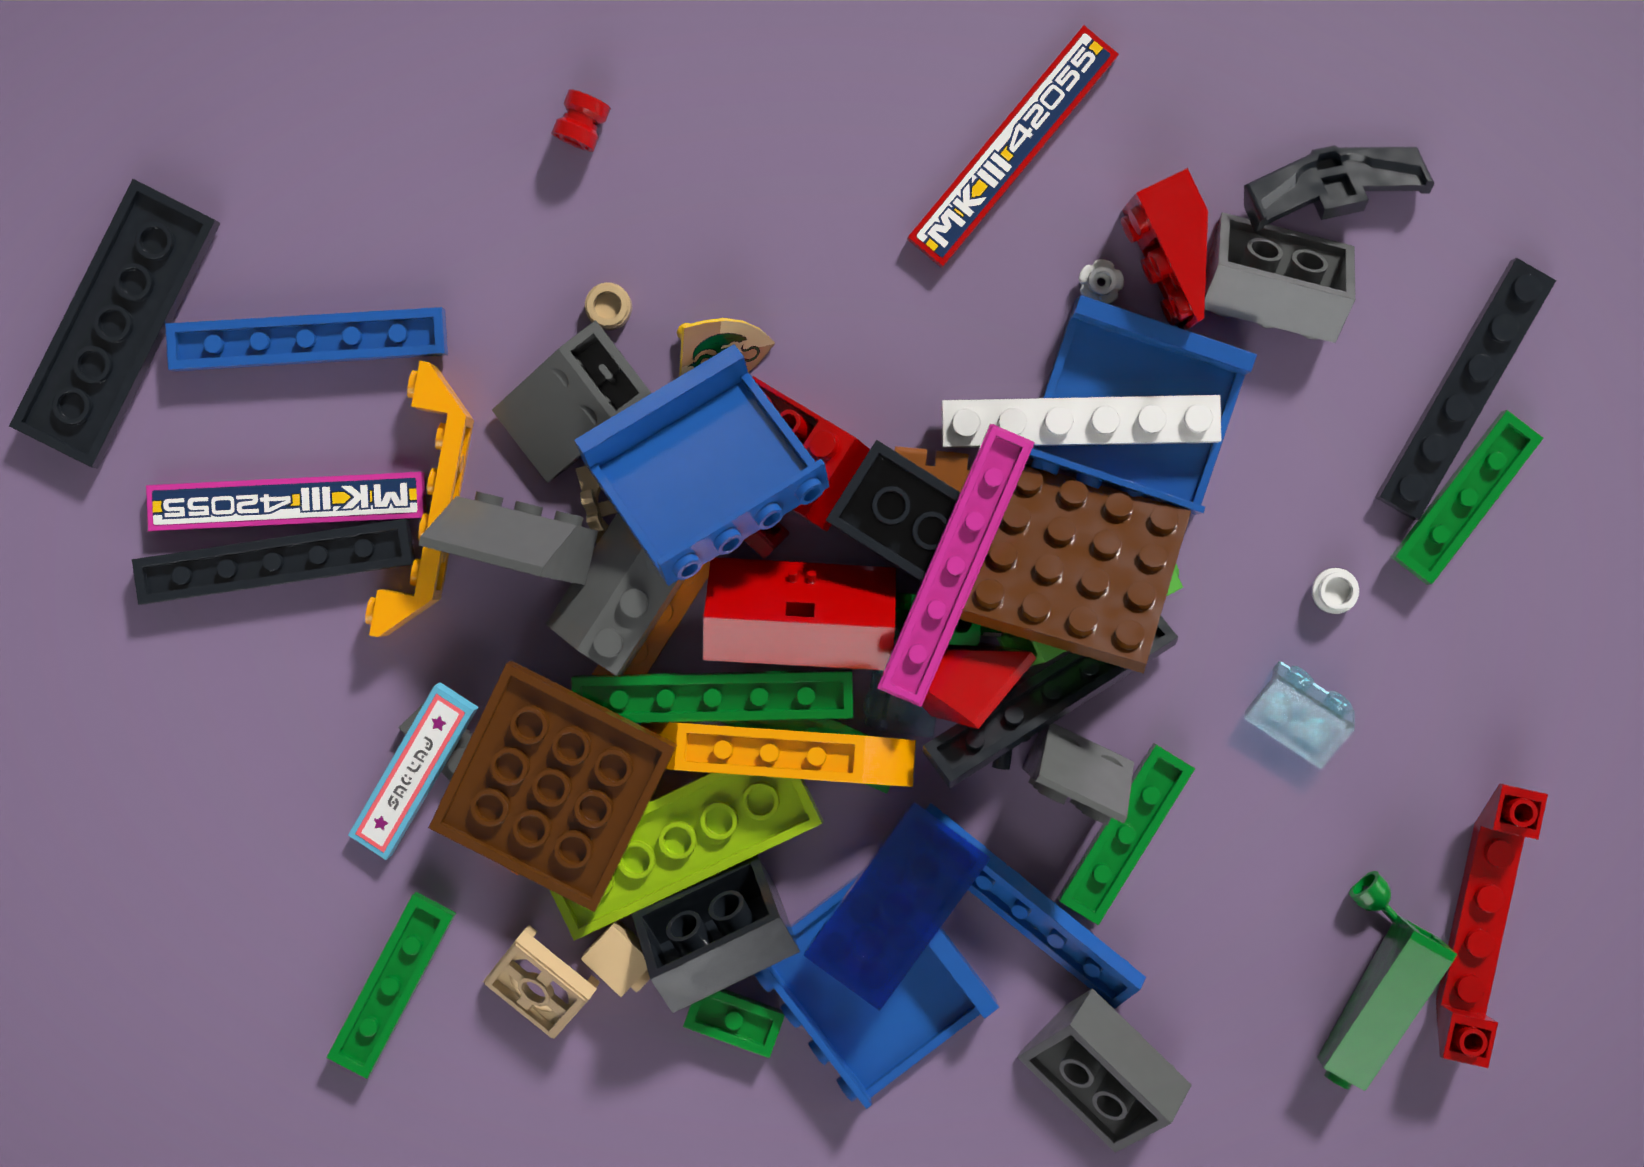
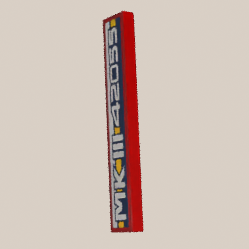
[907,25,1119,268]

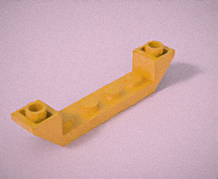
[365,361,474,637]
[641,722,916,787]

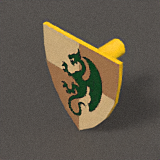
[676,318,775,377]

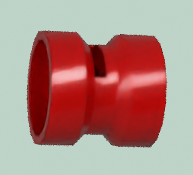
[551,89,611,152]

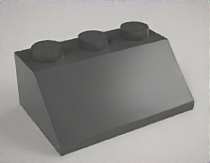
[1205,212,1356,343]
[419,491,598,585]
[546,513,685,676]
[1017,988,1192,1153]

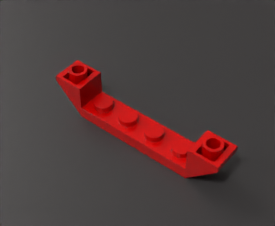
[1436,783,1548,1068]

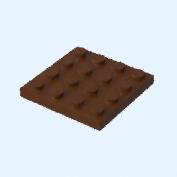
[959,464,1191,674]
[428,660,677,912]

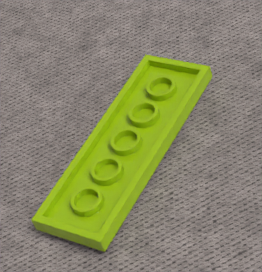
[550,773,824,941]

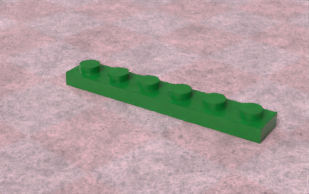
[571,670,853,723]

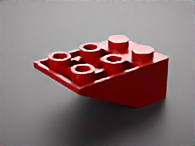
[1121,168,1208,331]
[752,376,870,532]

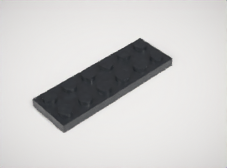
[9,179,221,469]

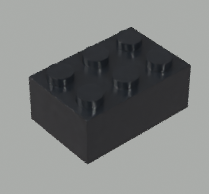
[826,440,960,582]
[632,855,800,1013]

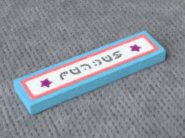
[348,682,479,860]

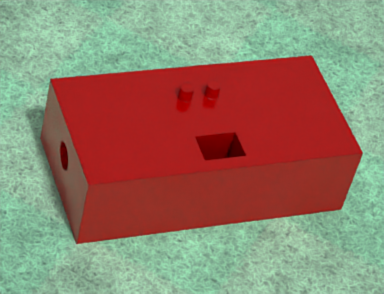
[703,557,896,670]

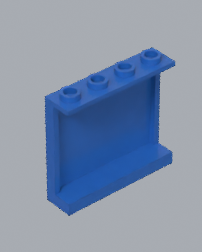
[1028,295,1257,515]
[574,344,830,586]
[754,854,999,1109]

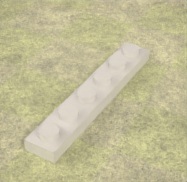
[941,395,1221,448]

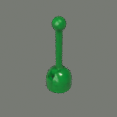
[1349,871,1398,923]

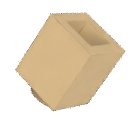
[581,920,650,997]

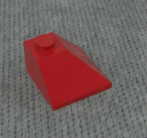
[922,642,1037,729]

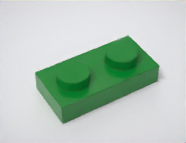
[683,989,785,1058]

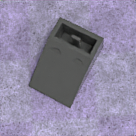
[492,320,652,483]
[1022,723,1134,825]

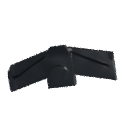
[1244,145,1434,232]

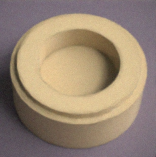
[585,282,632,330]

